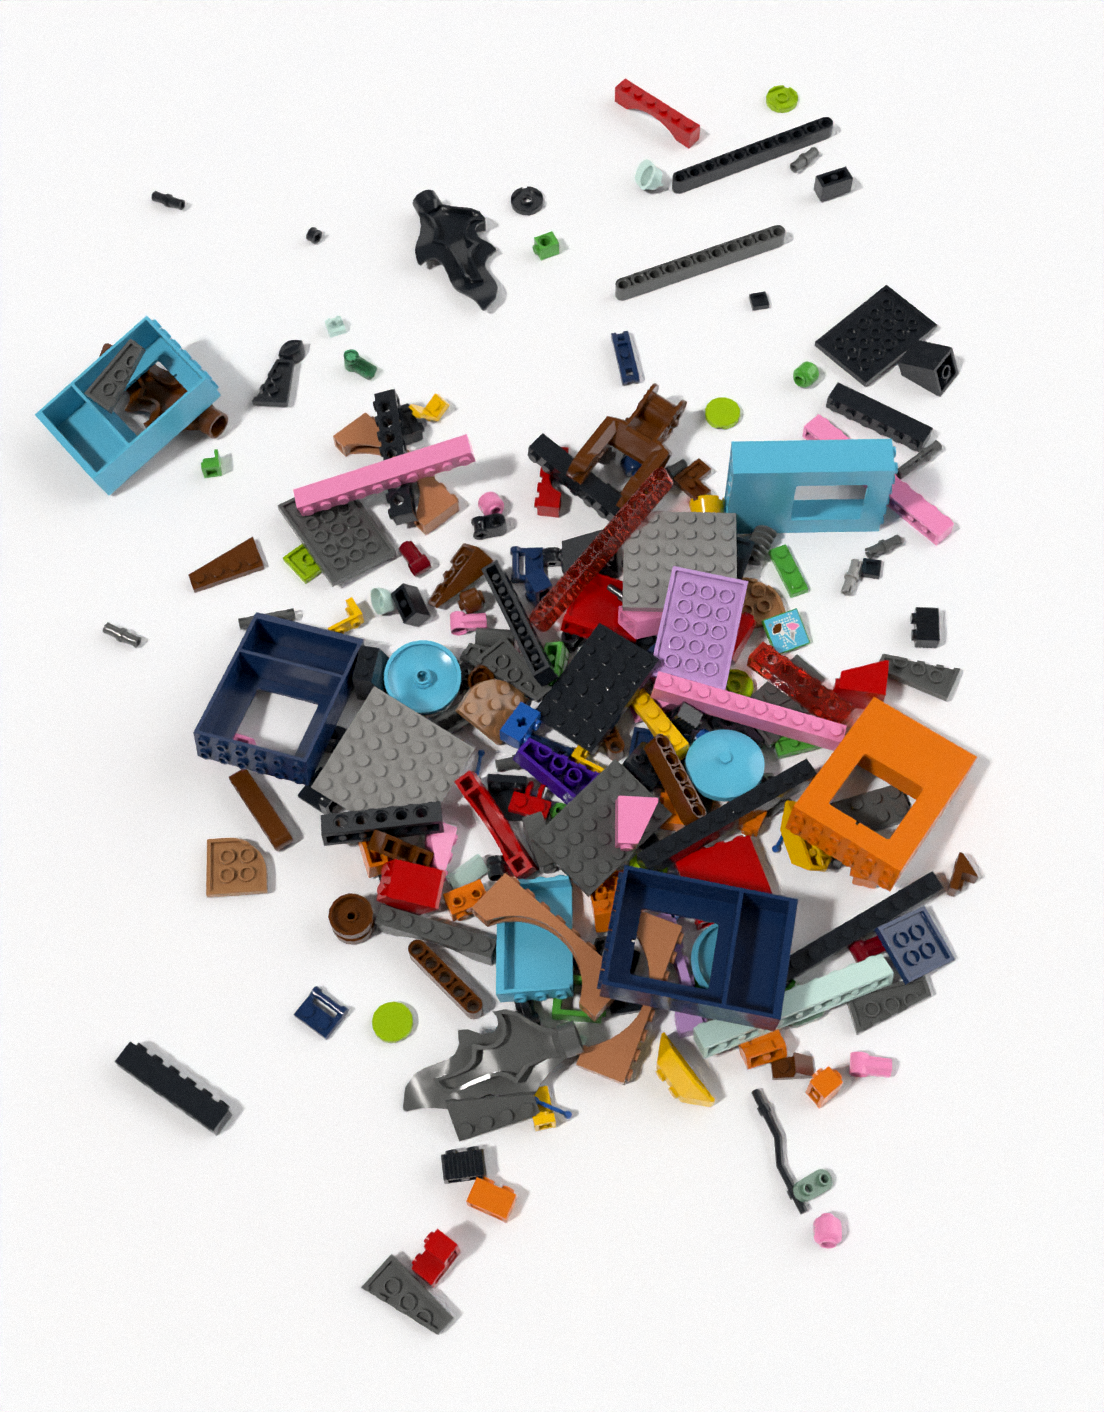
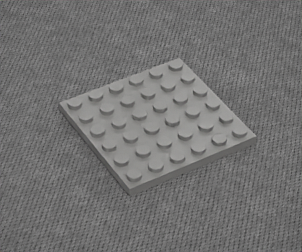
[622,510,737,612]
[311,686,475,845]

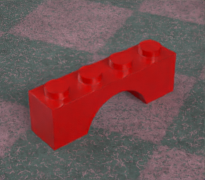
[534,447,569,518]

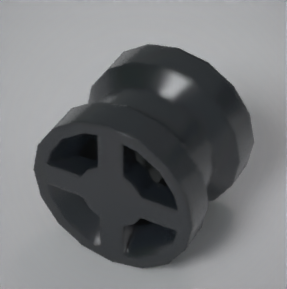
[542,547,561,567]

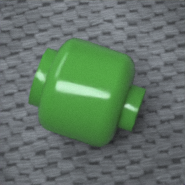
[793,361,819,388]

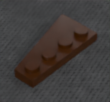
[188,536,265,593]

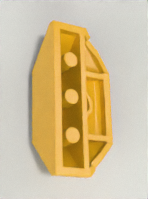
[780,800,832,872]
[655,1032,715,1107]

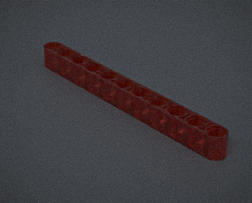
[529,468,673,632]

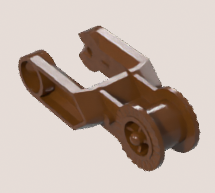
[567,383,687,513]

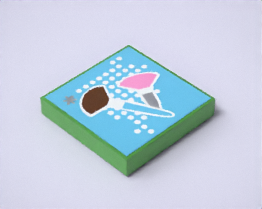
[761,608,810,656]

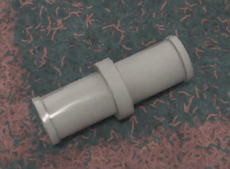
[840,558,863,596]

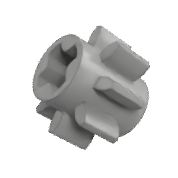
[598,446,616,465]

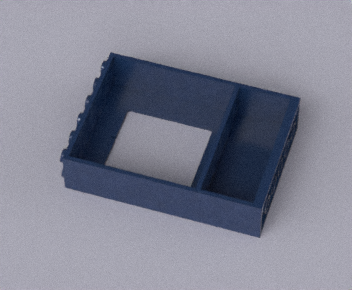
[193,612,364,786]
[597,865,798,1032]

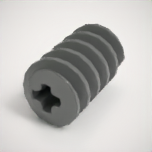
[748,525,777,566]

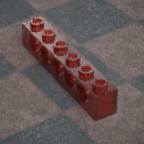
[746,641,855,725]

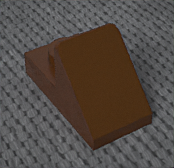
[946,852,978,897]
[770,1052,814,1080]

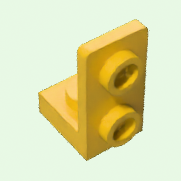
[409,393,450,422]
[328,597,364,634]
[571,745,604,773]
[532,1085,556,1132]

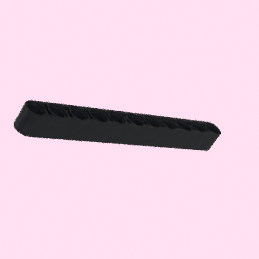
[672,117,833,194]

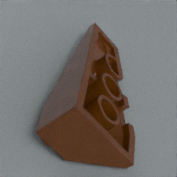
[427,543,494,608]

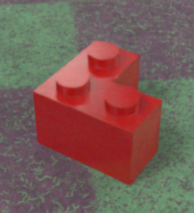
[411,1228,461,1288]

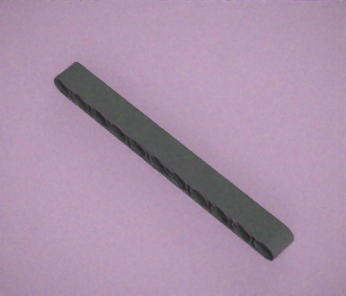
[615,225,785,301]

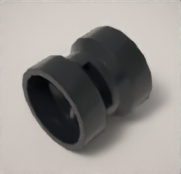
[486,855,508,881]

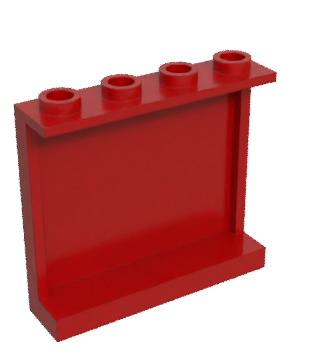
[560,568,637,644]
[673,835,773,930]

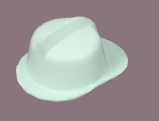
[635,159,663,190]

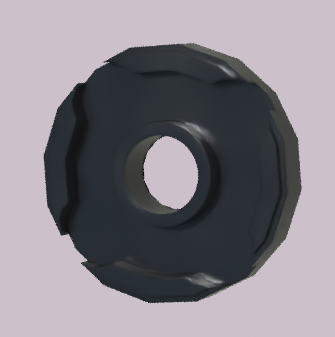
[511,186,543,216]

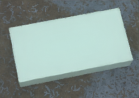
[445,854,489,890]

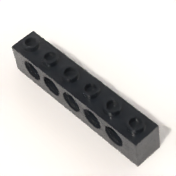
[321,801,444,846]

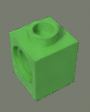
[532,231,559,261]

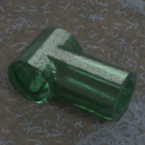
[343,349,377,380]

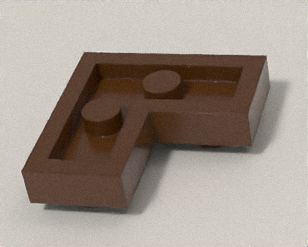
[673,458,711,501]

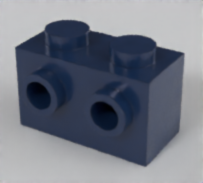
[524,568,553,611]

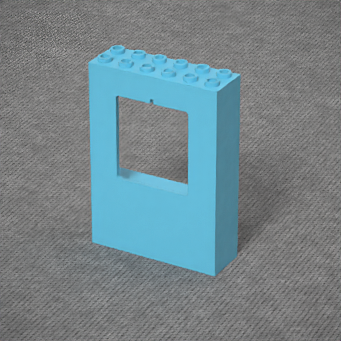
[35,315,222,496]
[724,439,898,534]

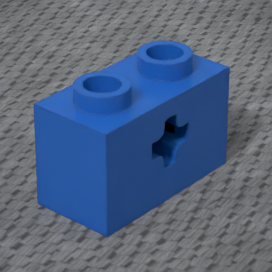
[500,702,542,749]

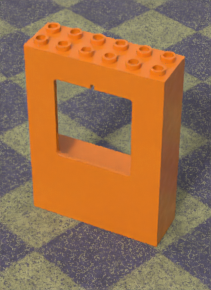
[785,697,977,892]

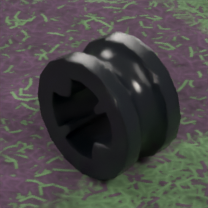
[306,227,322,244]

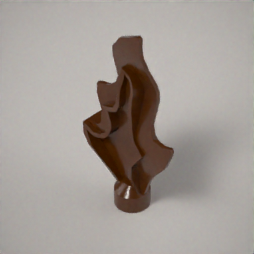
[99,343,228,439]

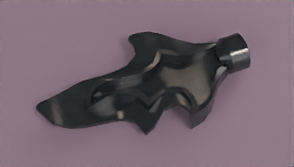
[412,189,498,311]

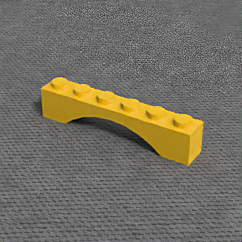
[630,688,689,761]

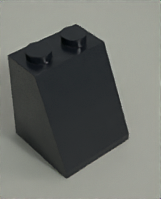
[898,339,959,397]
[560,529,619,581]
[352,645,389,701]

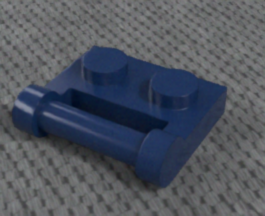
[510,546,544,583]
[293,986,349,1040]

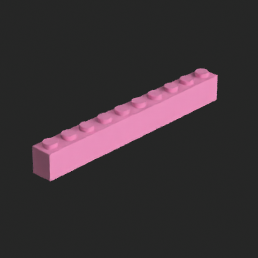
[802,414,954,546]
[293,434,476,516]
[651,671,847,751]

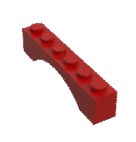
[614,78,700,148]
[454,770,539,879]

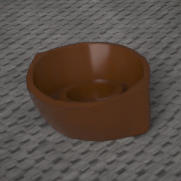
[468,665,495,688]

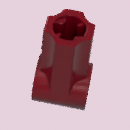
[398,540,432,577]
[848,936,886,963]

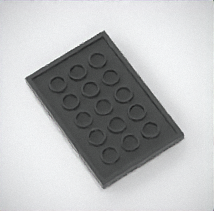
[278,497,397,587]
[531,759,672,897]

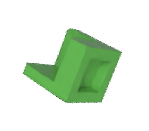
[201,449,222,478]

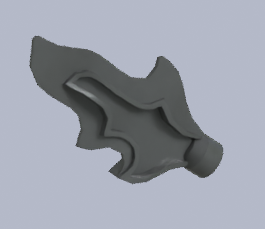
[403,1009,584,1112]

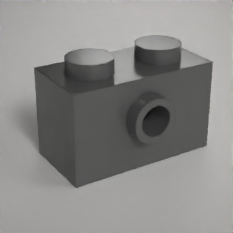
[429,703,469,734]

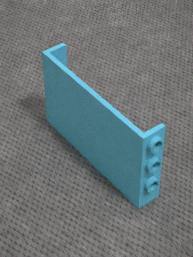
[496,875,574,1003]

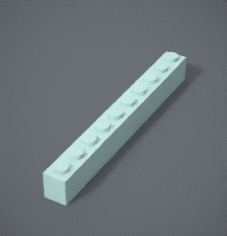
[693,954,894,1059]

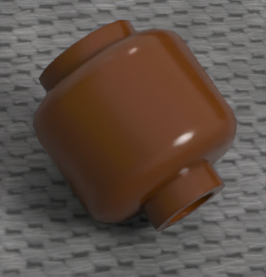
[457,587,486,614]

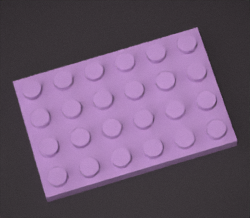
[651,566,748,690]

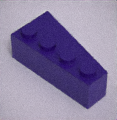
[513,738,600,804]

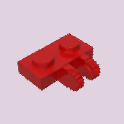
[508,781,552,822]

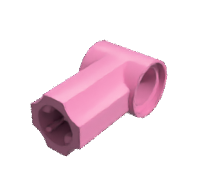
[450,611,487,636]
[849,1051,892,1078]

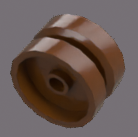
[328,893,376,945]

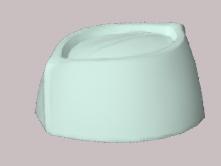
[370,587,395,615]

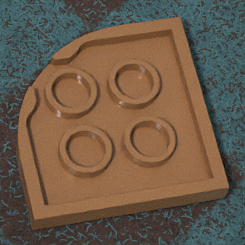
[742,577,786,629]
[455,679,528,745]
[206,838,268,898]

